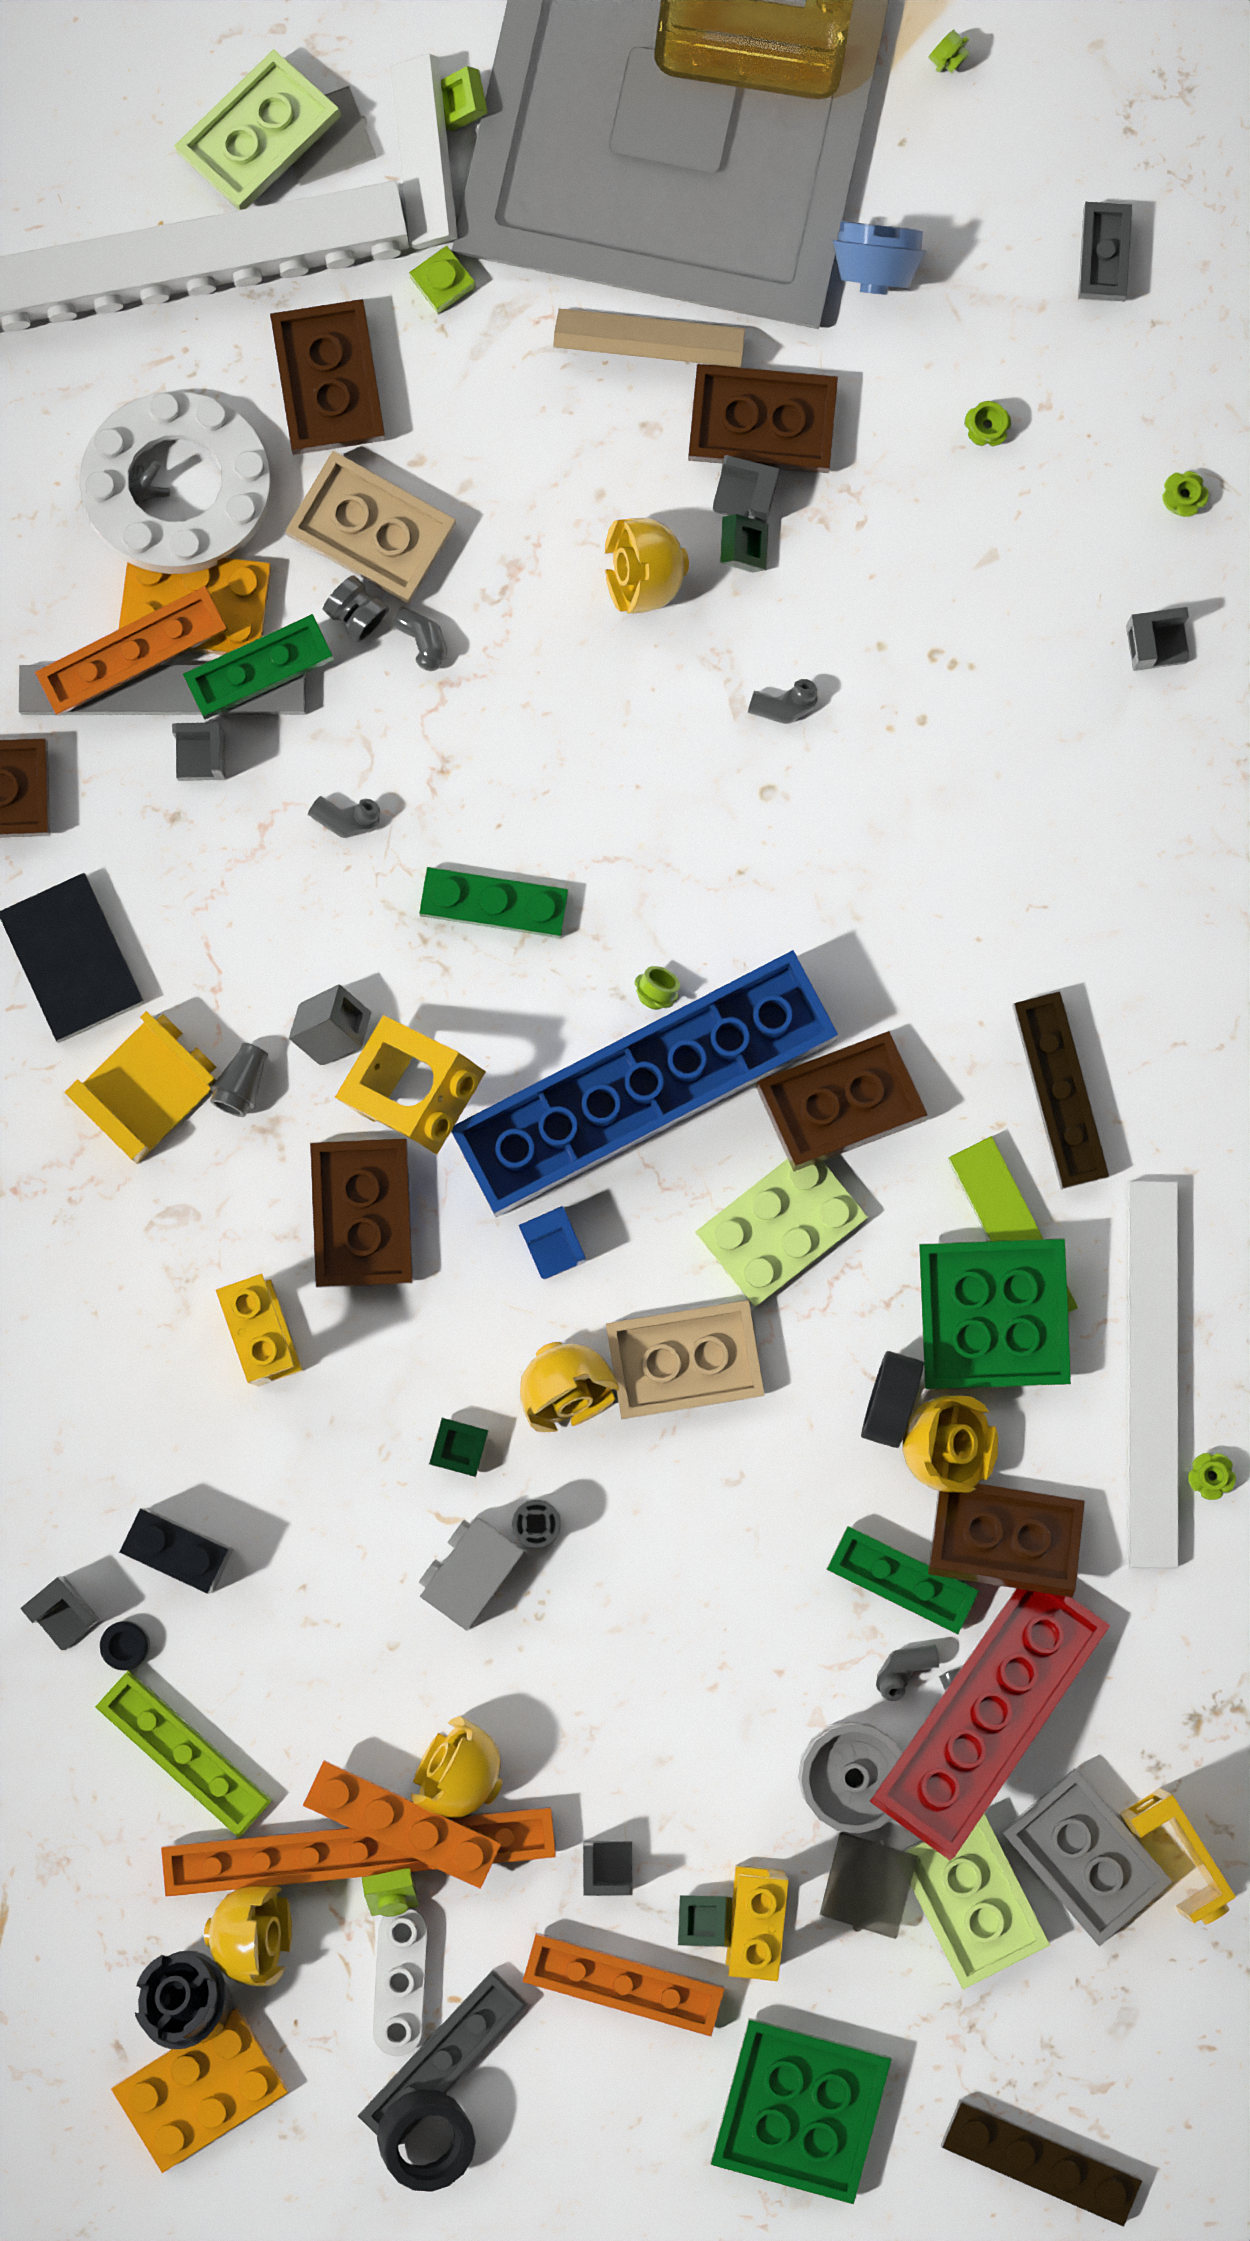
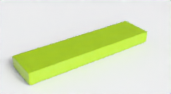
[947,1136,1078,1313]
[95,1670,273,1838]

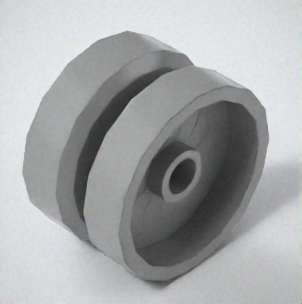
[798,1721,902,1834]

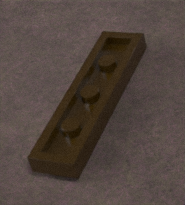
[1012,991,1110,1190]
[941,2099,1142,2227]

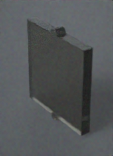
[292,86,377,187]
[819,1832,918,1939]

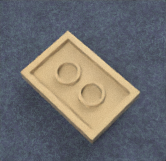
[285,451,456,604]
[606,1300,765,1420]

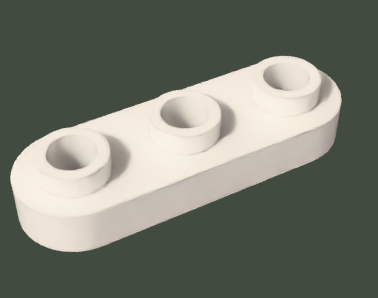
[373,1907,428,2057]

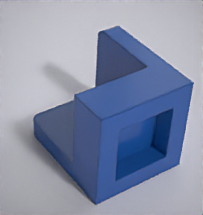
[518,1206,586,1280]

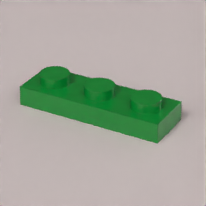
[183,614,334,720]
[419,867,568,939]
[826,1526,979,1635]

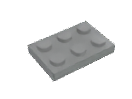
[1001,1768,1173,1947]

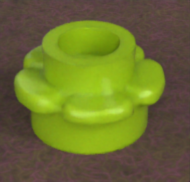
[928,29,971,74]
[964,401,1011,447]
[1162,471,1209,517]
[634,966,680,1010]
[1188,1453,1236,1500]

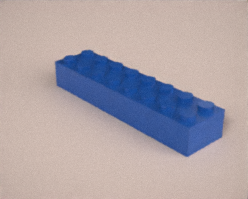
[451,950,838,1218]

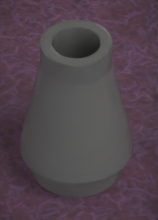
[210,1042,268,1117]

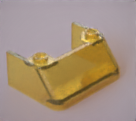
[654,0,854,99]

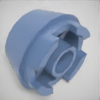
[833,221,926,295]

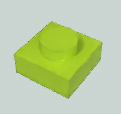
[441,66,488,132]
[409,245,475,314]
[362,1868,419,1917]

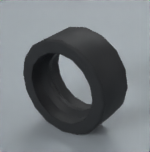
[861,1351,924,1448]
[377,2089,476,2192]

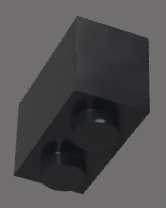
[119,1508,234,1594]

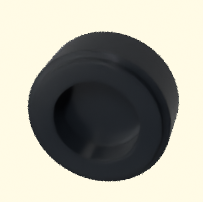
[100,1621,150,1670]

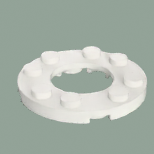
[80,391,271,574]

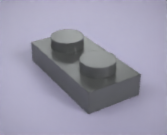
[1078,201,1132,302]

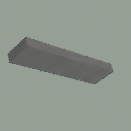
[357,1969,528,2145]

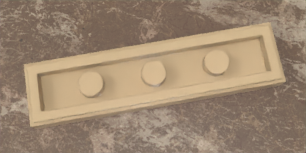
[553,308,745,367]

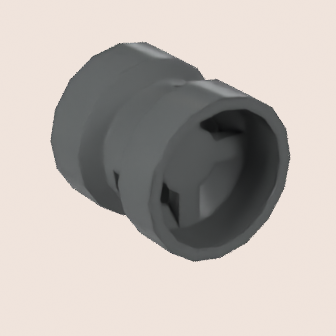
[322,575,389,642]
[512,1500,561,1548]

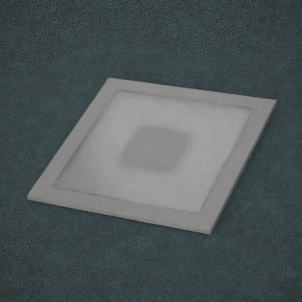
[452,0,889,329]

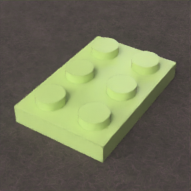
[174,49,341,210]
[695,1158,868,1308]
[895,1813,1050,1989]

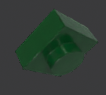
[720,514,769,573]
[429,1418,489,1477]
[678,1895,732,1947]

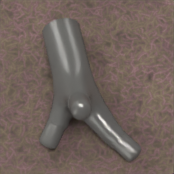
[129,461,171,505]

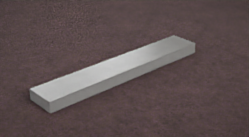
[19,665,305,715]

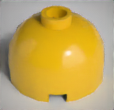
[605,518,689,614]
[520,1342,619,1433]
[902,1396,998,1493]
[411,1716,503,1818]
[204,1886,292,1986]

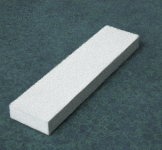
[390,53,458,250]

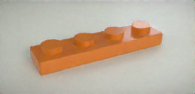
[35,586,228,716]
[303,1760,502,1889]
[522,1932,725,2037]

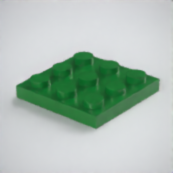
[919,1238,1071,1389]
[710,2017,892,2205]

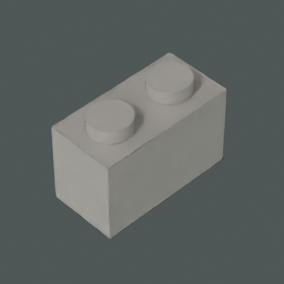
[418,1517,525,1631]

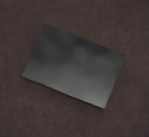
[0,873,145,1043]

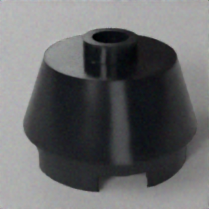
[135,1951,232,2049]

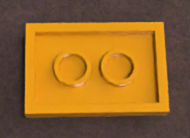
[118,558,272,655]
[111,2006,289,2173]

